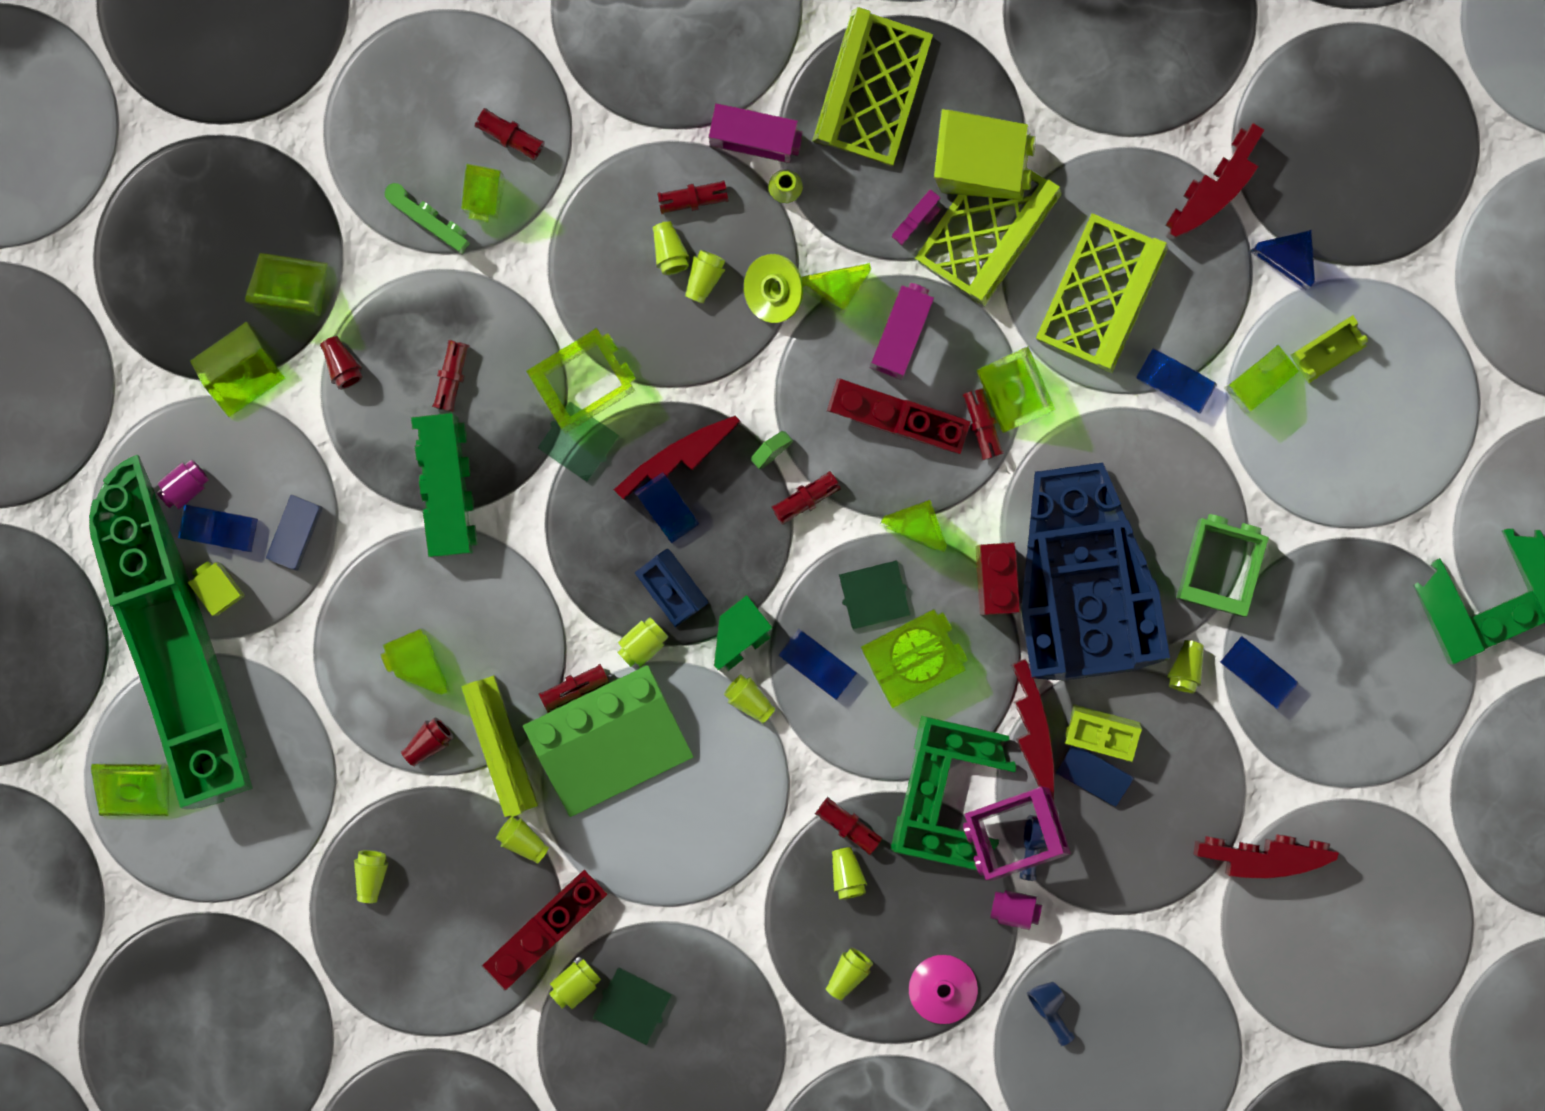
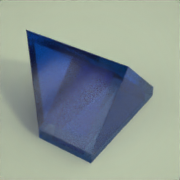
[1250,230,1315,290]

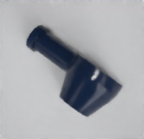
[1019,815,1047,881]
[1027,981,1075,1046]

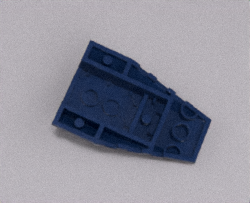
[1021,462,1170,681]

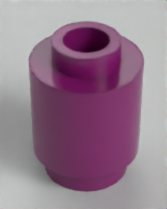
[156,459,209,509]
[990,890,1042,930]

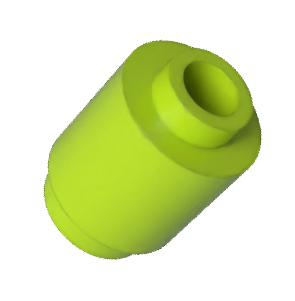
[617,617,668,668]
[549,959,601,1009]

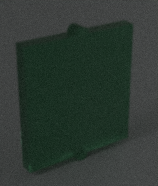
[538,402,619,482]
[839,560,911,630]
[593,967,672,1045]

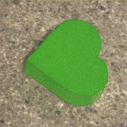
[751,431,793,470]

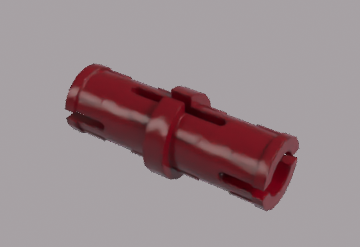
[474,108,545,161]
[657,180,729,215]
[432,340,470,412]
[962,388,1004,460]
[771,471,841,525]
[538,664,610,713]
[814,796,883,855]

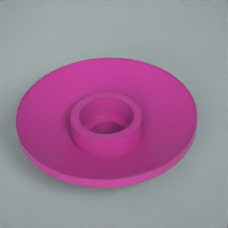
[909,955,978,1024]

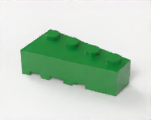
[411,413,478,558]

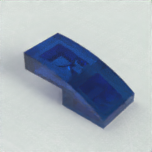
[1136,348,1217,414]
[635,472,699,544]
[178,504,258,552]
[778,628,857,700]
[1220,636,1299,709]

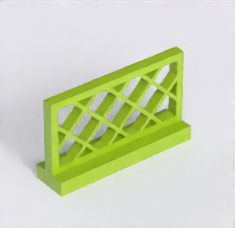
[812,7,933,166]
[915,168,1062,307]
[1036,213,1168,373]
[461,675,538,817]

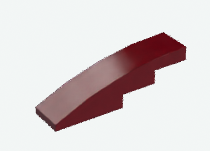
[613,416,740,500]
[1011,659,1054,800]

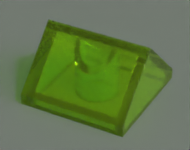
[245,253,328,316]
[801,263,871,316]
[190,322,286,418]
[976,346,1055,433]
[879,500,947,553]
[91,762,169,816]

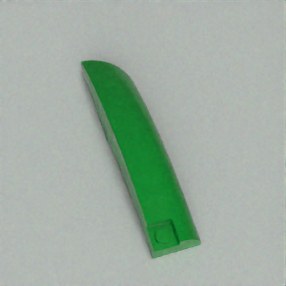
[89,455,253,809]

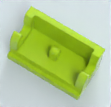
[1290,315,1368,384]
[1065,704,1142,762]

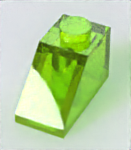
[461,164,506,223]
[1224,345,1299,414]
[380,629,451,695]

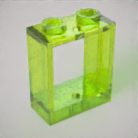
[526,328,636,434]

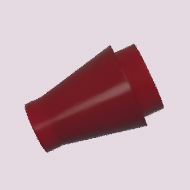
[320,336,363,390]
[401,717,453,767]

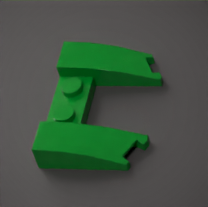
[1413,528,1545,664]
[890,715,1016,870]

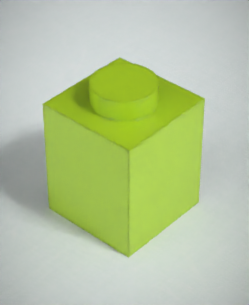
[188,561,245,616]

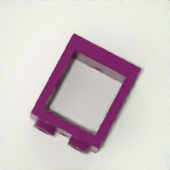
[708,103,803,164]
[869,283,934,380]
[963,787,1071,881]

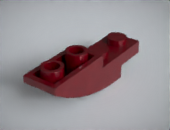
[1165,123,1264,240]
[827,378,971,454]
[1193,834,1339,878]
[481,869,608,991]

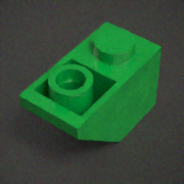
[714,595,772,671]

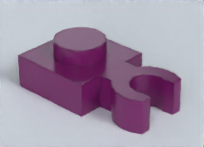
[891,189,941,245]

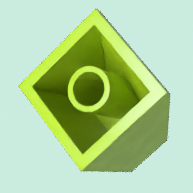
[934,109,1036,200]

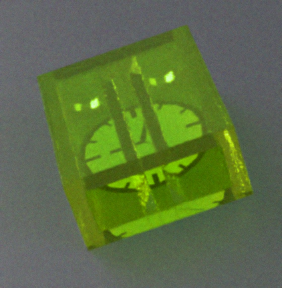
[860,609,968,708]

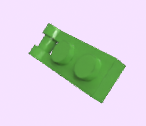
[385,183,470,255]

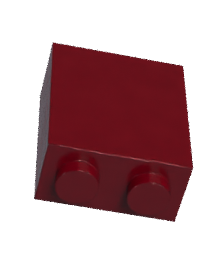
[975,542,1020,615]

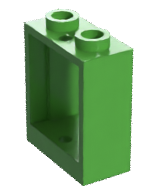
[1176,514,1269,617]

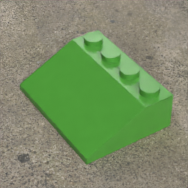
[523,664,694,817]

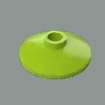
[744,254,804,323]

